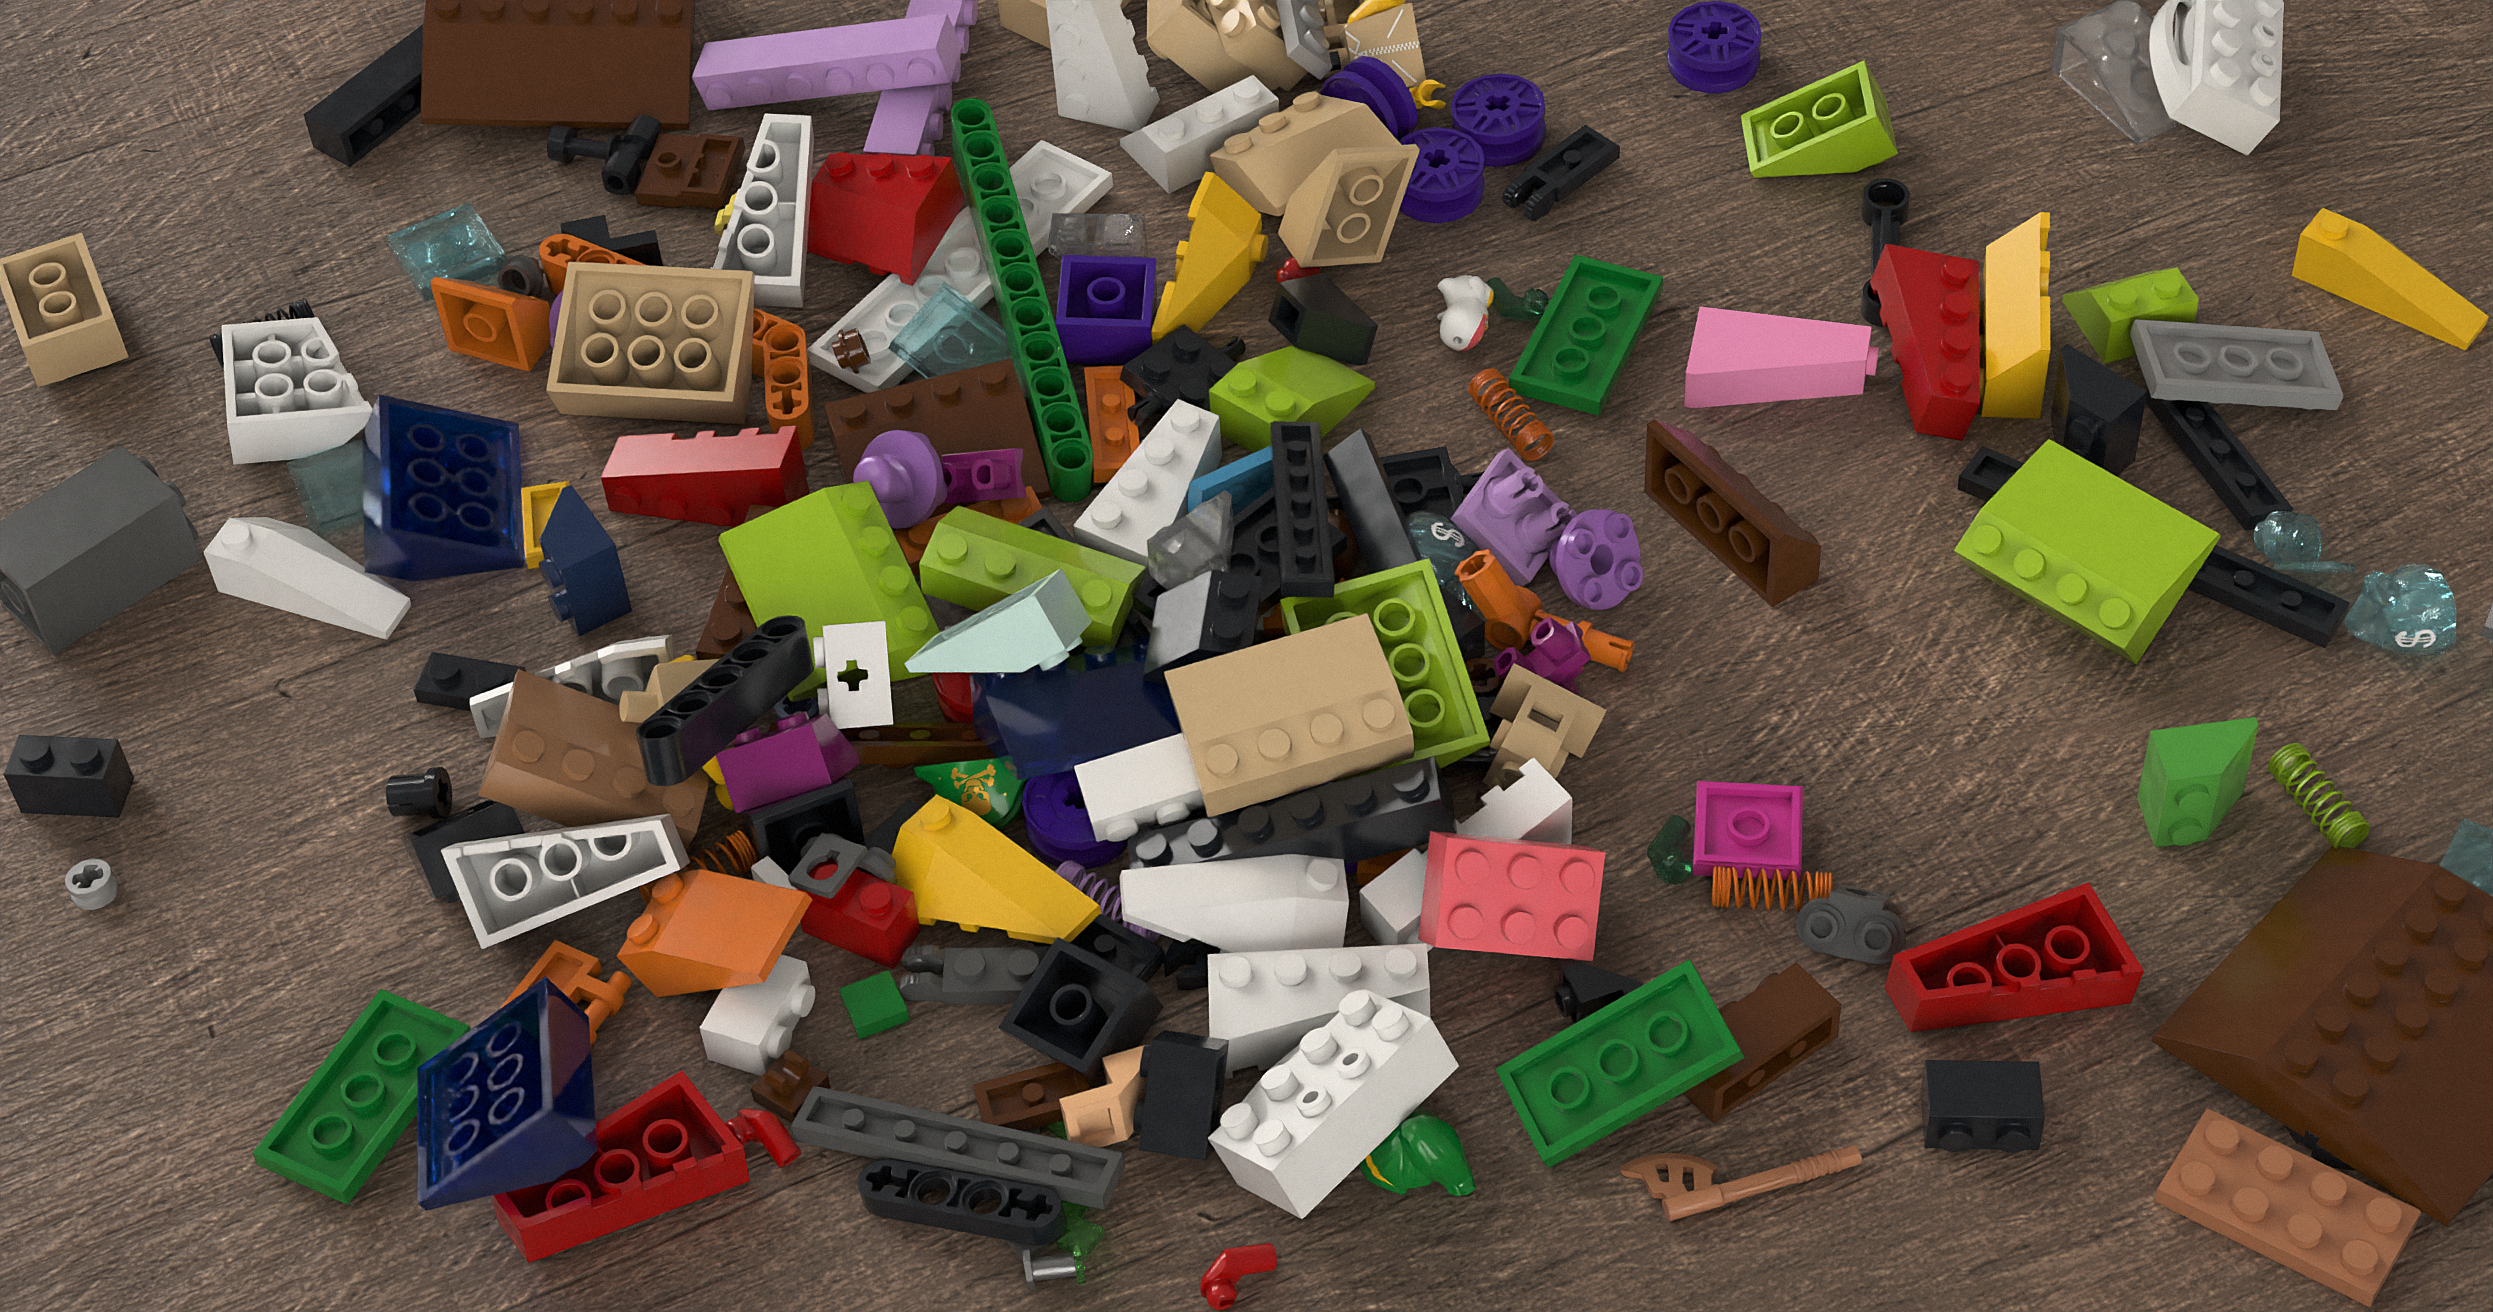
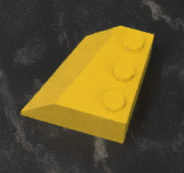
[1979,212,2051,419]

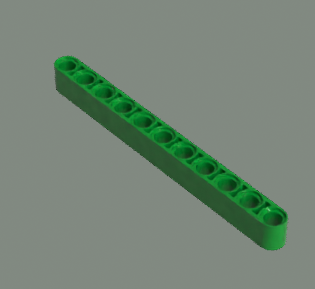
[951,98,1093,502]

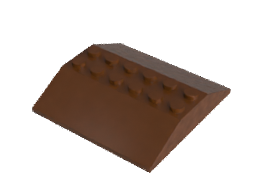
[421,0,696,130]
[2151,846,2493,1227]

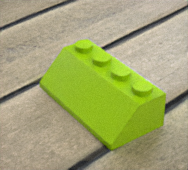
[919,506,1146,655]

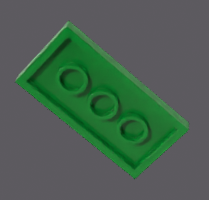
[1509,254,1663,416]
[1495,959,1745,1168]
[252,989,474,1205]

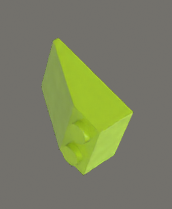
[1741,60,1898,178]
[1209,345,1375,453]

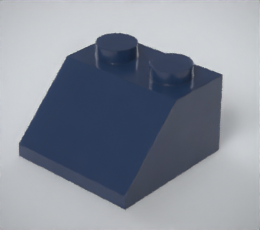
[539,485,632,636]

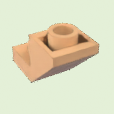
[1059,1043,1151,1148]

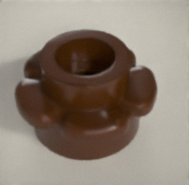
[832,328,871,374]

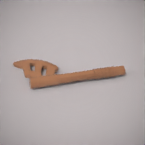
[1620,1145,1862,1222]

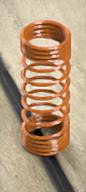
[1468,368,1554,461]
[639,830,759,906]
[1712,866,1833,913]

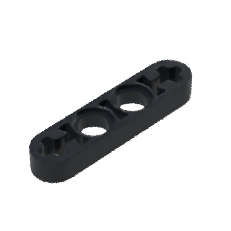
[857,1159,1067,1245]

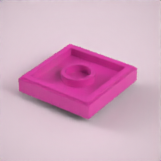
[1693,781,1803,881]

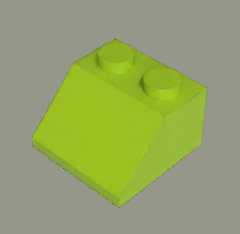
[2062,268,2199,364]

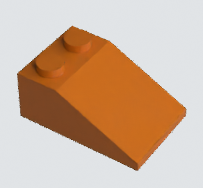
[617,869,813,998]

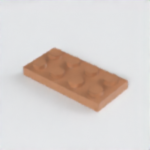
[2154,1108,2421,1307]

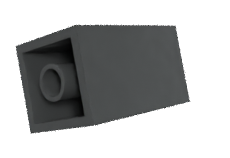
[0,445,201,655]

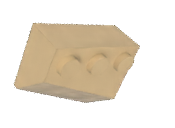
[1147,0,1279,93]
[1209,91,1401,217]

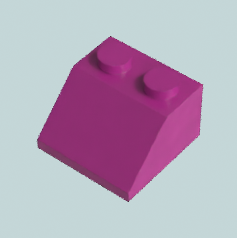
[716,711,861,813]

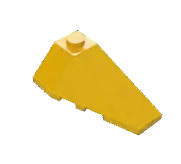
[1151,171,1268,345]
[891,794,1102,944]

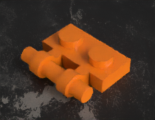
[492,940,633,1065]

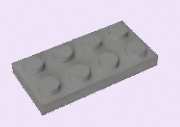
[2129,319,2344,410]

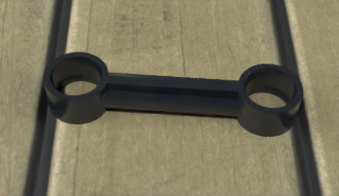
[1861,178,1910,327]

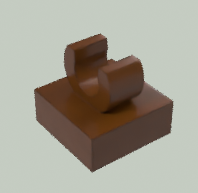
[750,1049,831,1123]

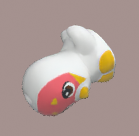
[1437,275,1494,352]

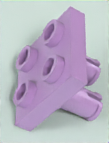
[1450,448,1577,587]

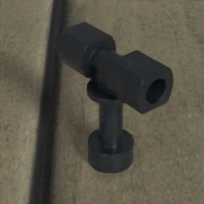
[547,115,662,195]

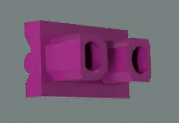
[941,448,1026,504]
[1493,617,1591,695]

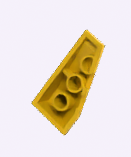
[2291,208,2489,351]

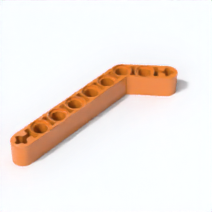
[539,234,815,451]

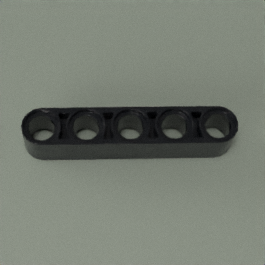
[636,615,814,786]

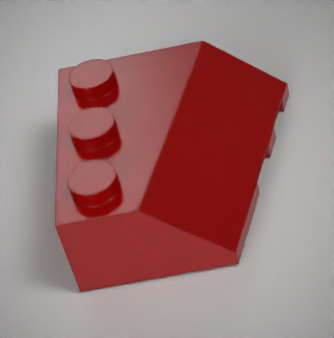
[807,152,965,286]

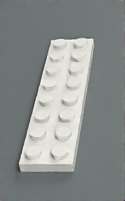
[808,140,1113,393]

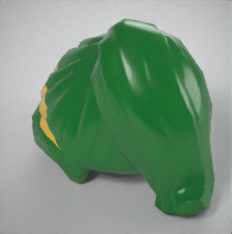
[1359,1107,1476,1196]

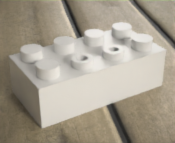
[2149,0,2284,156]
[1208,989,1459,1219]

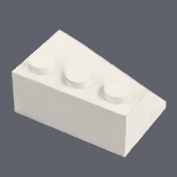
[222,317,375,465]

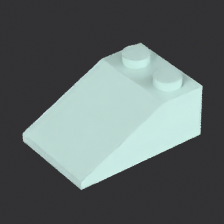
[904,569,1092,672]

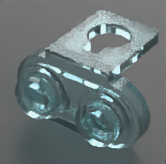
[2254,511,2355,573]

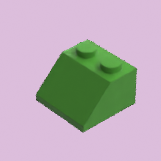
[2137,717,2259,847]

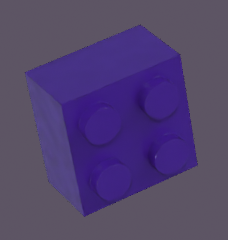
[1056,255,1157,365]

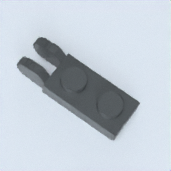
[899,945,1050,1004]

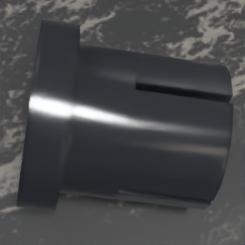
[386,767,452,819]

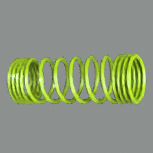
[2268,743,2370,849]

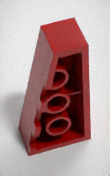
[1870,244,1980,441]
[601,426,810,527]
[1884,882,2144,1033]
[489,1070,750,1263]

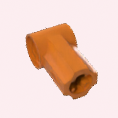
[1454,549,1543,651]

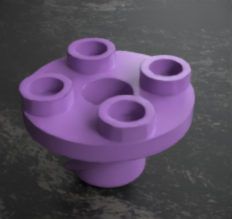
[853,430,947,529]
[1549,509,1643,610]

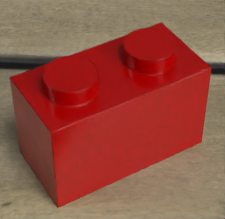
[797,858,921,970]

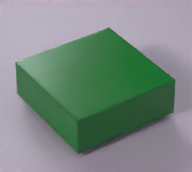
[839,970,910,1039]

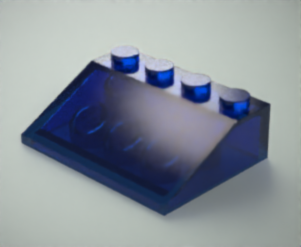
[363,395,526,581]
[969,637,1182,780]
[417,976,598,1211]

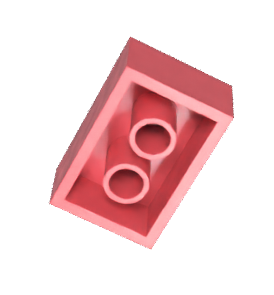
[1418,831,1605,961]

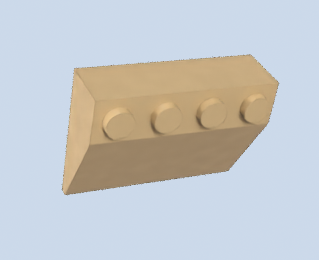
[546,261,755,425]
[1164,613,1414,818]

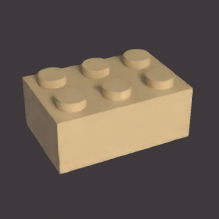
[0,233,129,388]

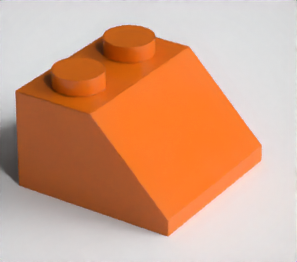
[430,277,551,372]

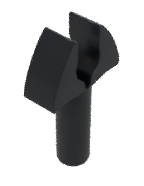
[1163,939,1221,990]

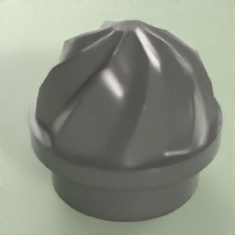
[498,255,544,297]

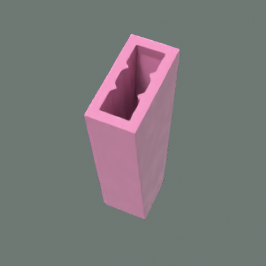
[1684,307,1879,408]

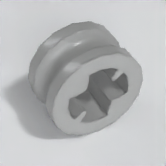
[65,859,118,910]

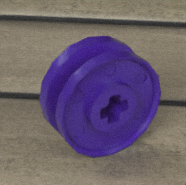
[1667,1,1762,94]
[1321,56,1417,141]
[1451,73,1546,167]
[1399,127,1485,223]
[1022,755,1128,870]

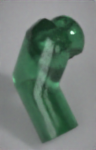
[1485,277,1549,322]
[1647,815,1693,885]

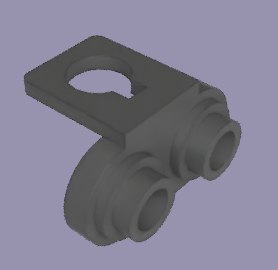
[788,833,897,898]
[1796,884,1906,964]

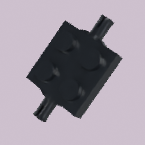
[1120,325,1246,425]
[1326,446,1485,538]

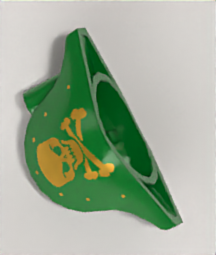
[914,755,1050,830]

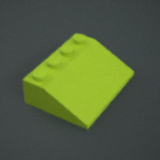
[1954,439,2221,665]
[718,480,940,702]
[1280,558,1490,783]

